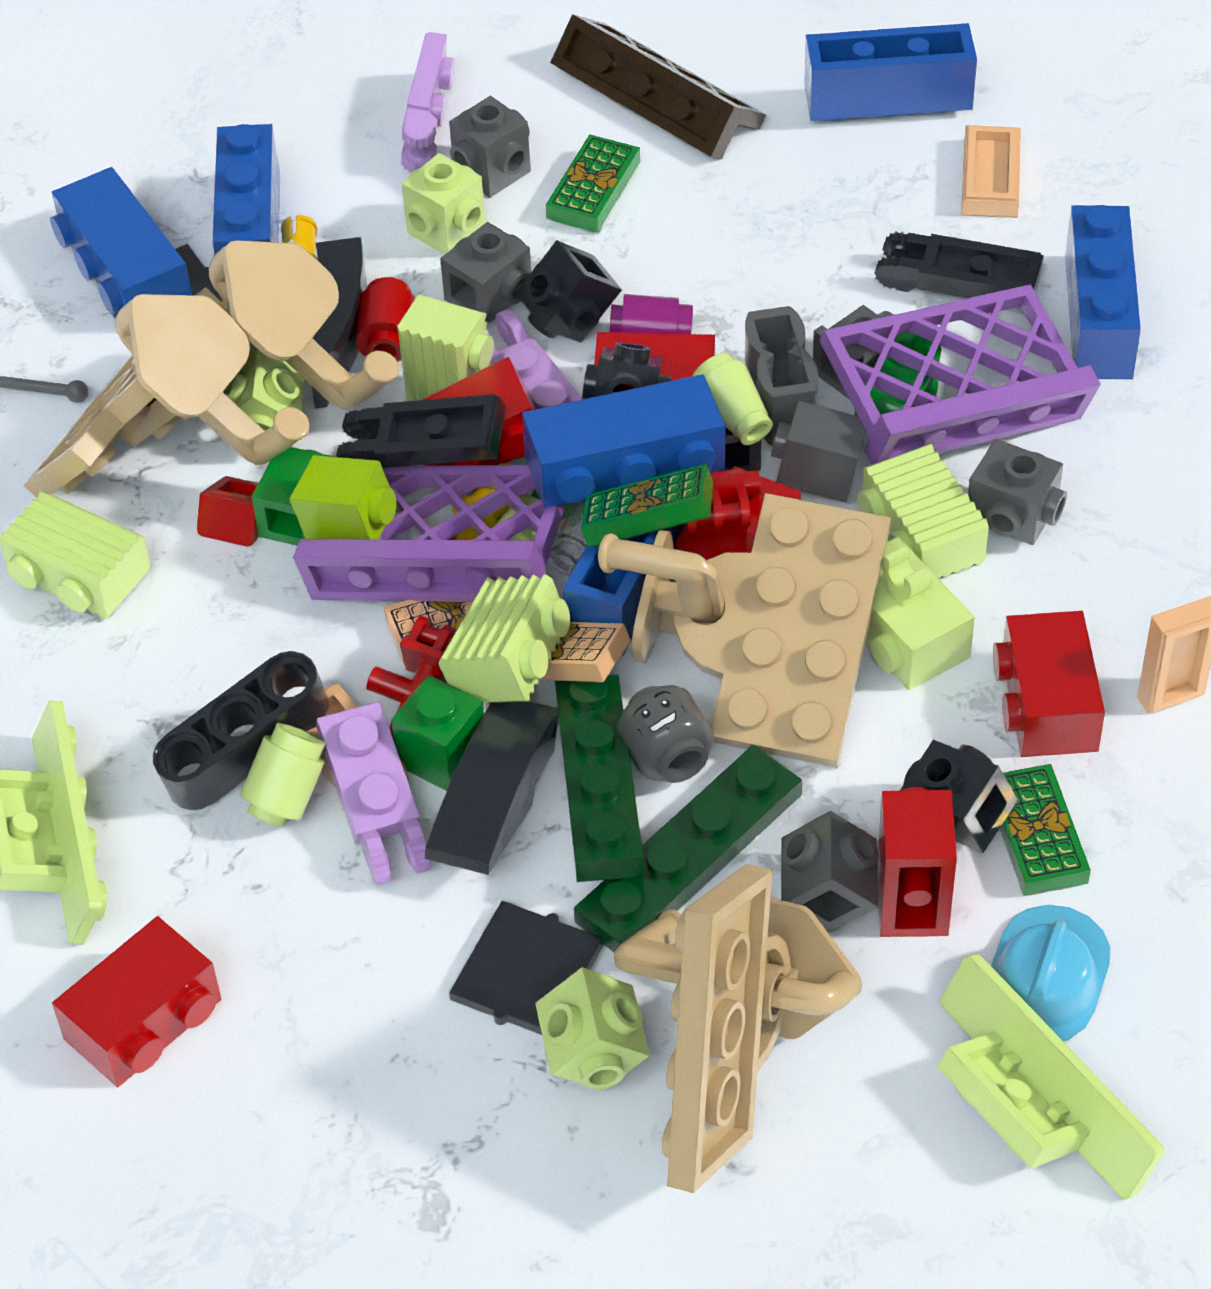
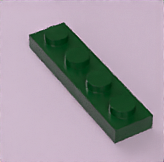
[555,675,644,882]
[574,745,803,953]

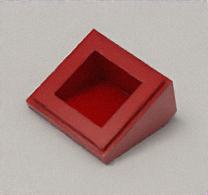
[197,476,259,547]

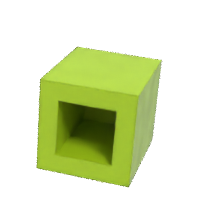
[289,455,397,540]

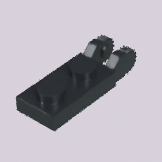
[874,231,1044,298]
[336,394,506,468]

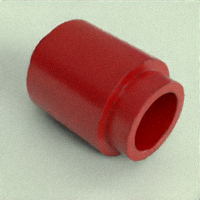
[356,277,415,362]

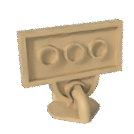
[119,239,399,448]
[23,287,310,498]
[598,493,891,768]
[614,864,862,1194]

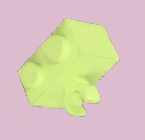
[865,537,975,691]

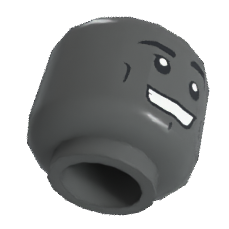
[617,685,714,783]

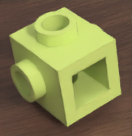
[402,153,485,255]
[223,347,304,431]
[535,967,650,1091]

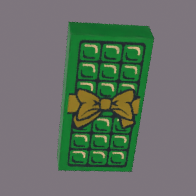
[546,134,640,233]
[581,464,713,547]
[1000,764,1091,896]

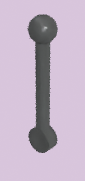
[0,376,89,403]

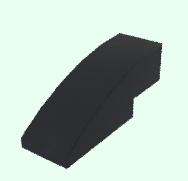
[311,237,367,409]
[424,701,558,875]

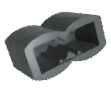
[745,306,818,447]

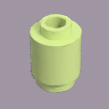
[240,723,326,827]

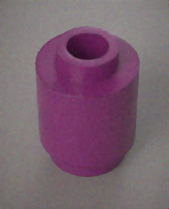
[609,294,693,334]

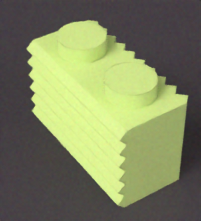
[397,294,494,401]
[857,444,989,579]
[0,491,151,620]
[438,574,570,703]

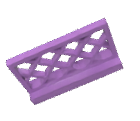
[819,284,1101,465]
[293,465,566,602]

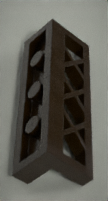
[550,14,766,159]

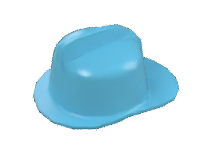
[991,904,1110,1042]

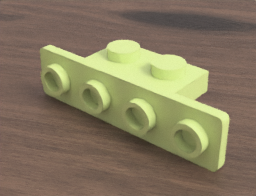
[0,700,107,945]
[937,953,1165,1200]

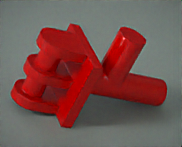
[683,469,761,536]
[366,616,456,744]

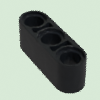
[153,651,329,810]

